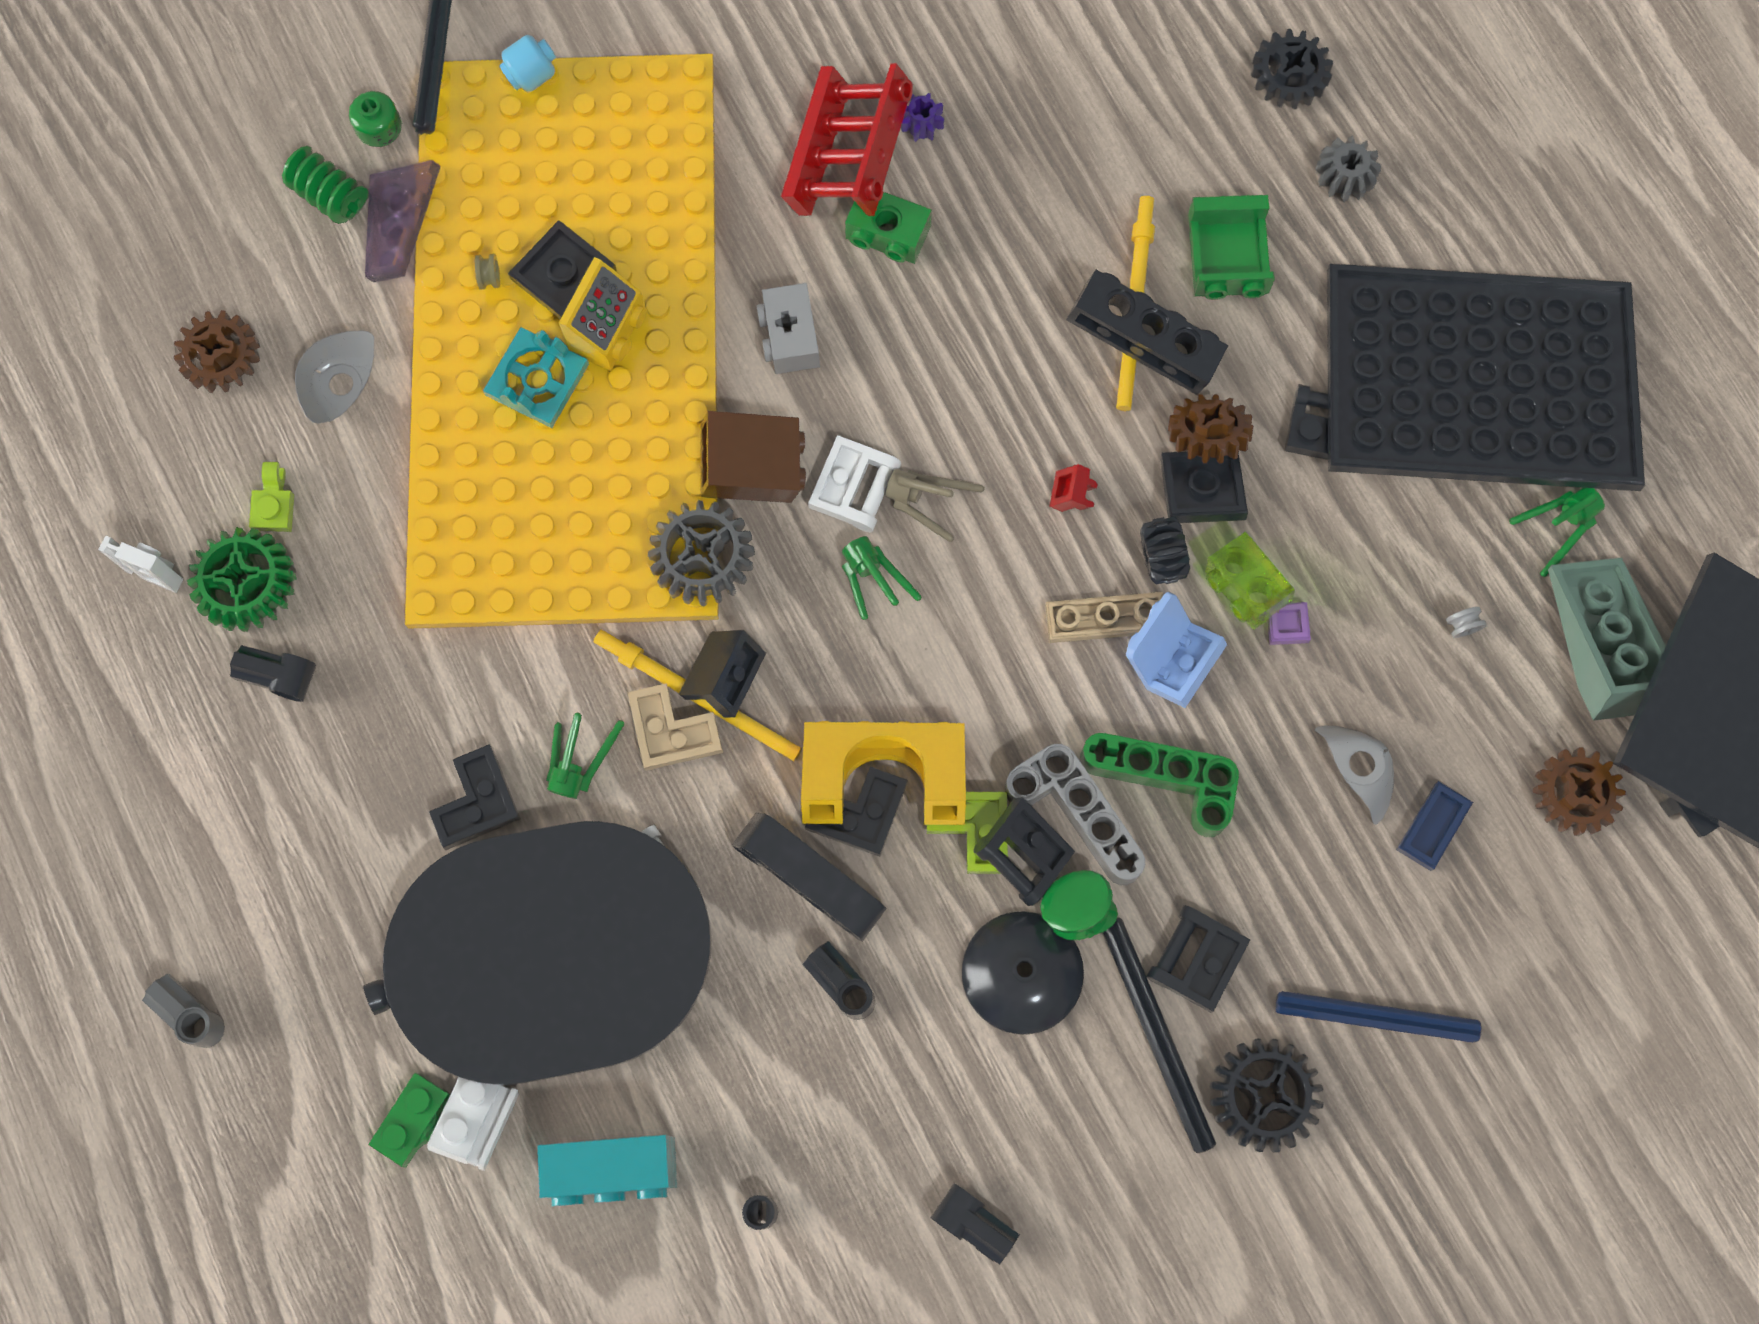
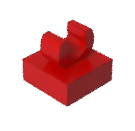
[1049,464,1098,512]

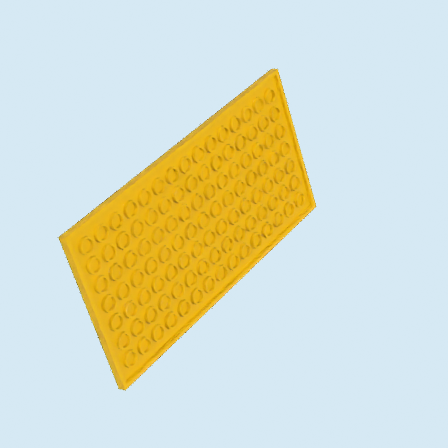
[405,54,719,629]

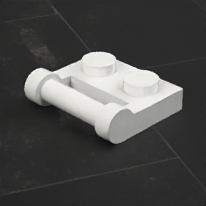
[808,435,901,532]

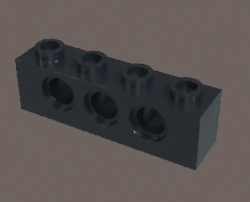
[1066,269,1229,395]

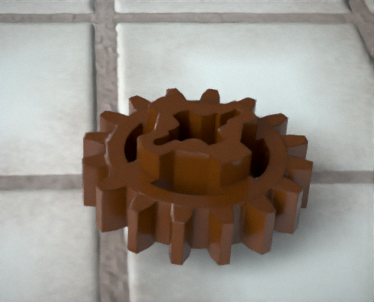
[173,310,260,393]
[1168,394,1254,463]
[1533,747,1626,836]

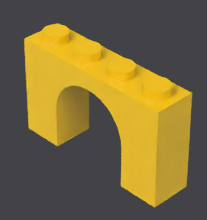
[801,721,966,825]

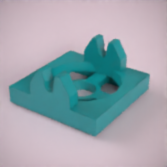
[483,327,589,428]

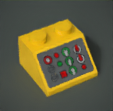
[559,257,647,371]

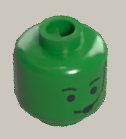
[348,91,402,147]

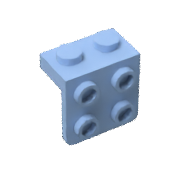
[1126,592,1227,708]

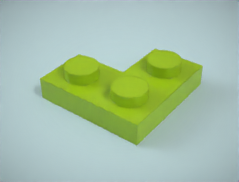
[927,792,1008,874]

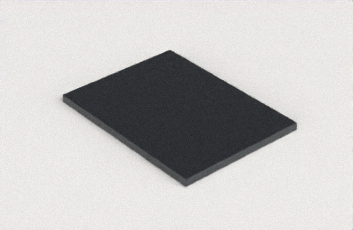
[1327,264,1645,491]
[1613,552,1759,849]

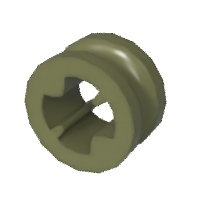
[475,254,500,290]

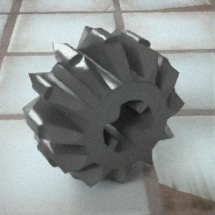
[1315,135,1381,202]

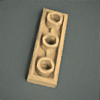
[1045,592,1163,643]

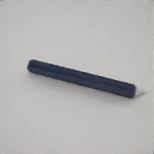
[1275,991,1482,1043]

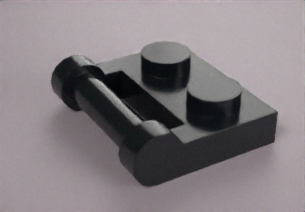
[1285,384,1328,460]
[973,797,1075,906]
[1146,905,1251,1013]

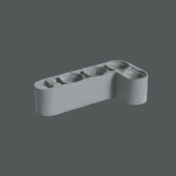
[1005,744,1145,885]

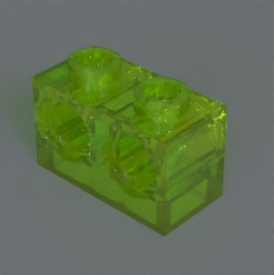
[1205,531,1295,630]

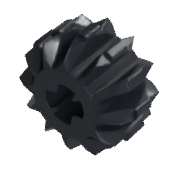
[1140,517,1191,585]

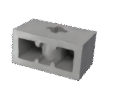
[756,283,820,374]

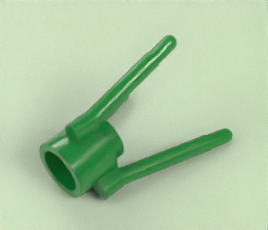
[1509,488,1605,577]
[842,536,922,620]
[546,712,624,799]

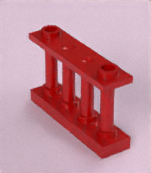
[781,63,913,216]

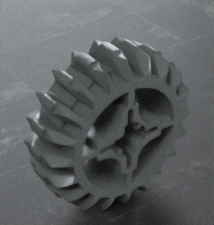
[648,500,755,606]

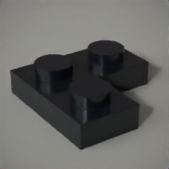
[429,744,521,850]
[805,767,908,857]

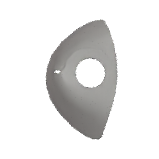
[295,330,374,424]
[1315,725,1394,825]

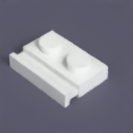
[98,536,183,593]
[427,1077,518,1171]

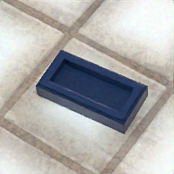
[1396,781,1473,871]

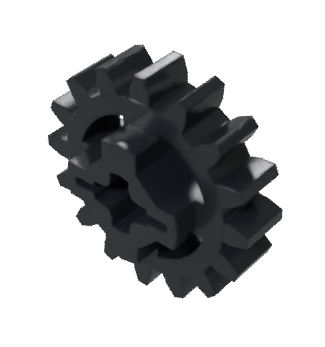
[1251,29,1333,109]

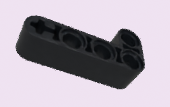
[732,813,887,942]

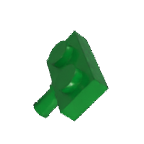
[368,1073,451,1168]

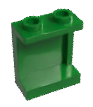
[1188,195,1275,300]

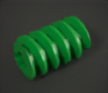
[282,146,369,224]

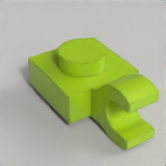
[249,462,295,532]

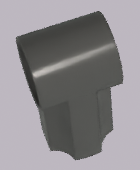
[142,974,225,1048]

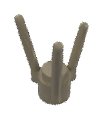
[886,468,985,542]

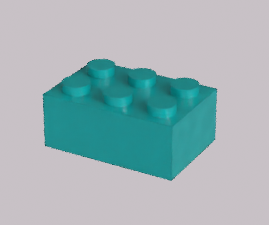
[537,1135,677,1206]

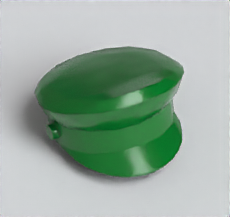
[1040,870,1118,940]

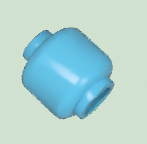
[499,35,557,92]

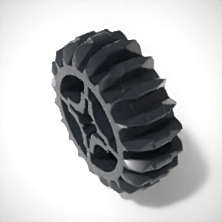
[1210,1038,1324,1153]

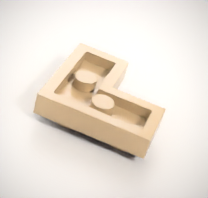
[628,683,723,771]

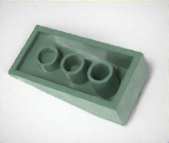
[1548,558,1666,721]

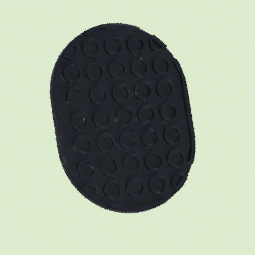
[383,821,712,1085]

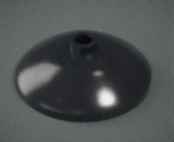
[962,911,1084,1035]

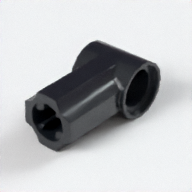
[230,645,317,702]
[802,941,876,1020]
[930,1183,1020,1265]

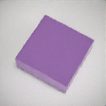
[1266,602,1311,645]

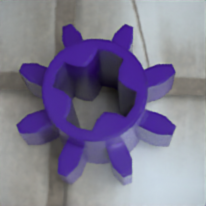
[901,93,945,142]

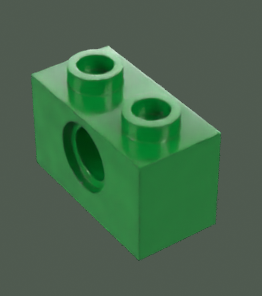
[845,192,932,264]

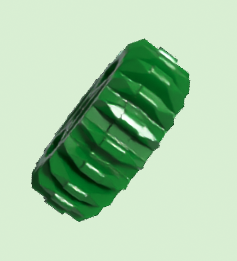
[187,527,297,632]

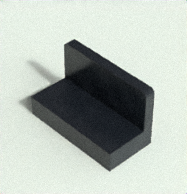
[679,630,766,718]

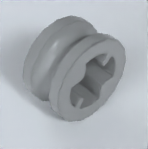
[1446,607,1487,638]

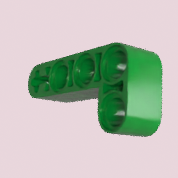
[1080,733,1239,837]

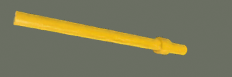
[1116,196,1155,411]
[594,629,802,762]

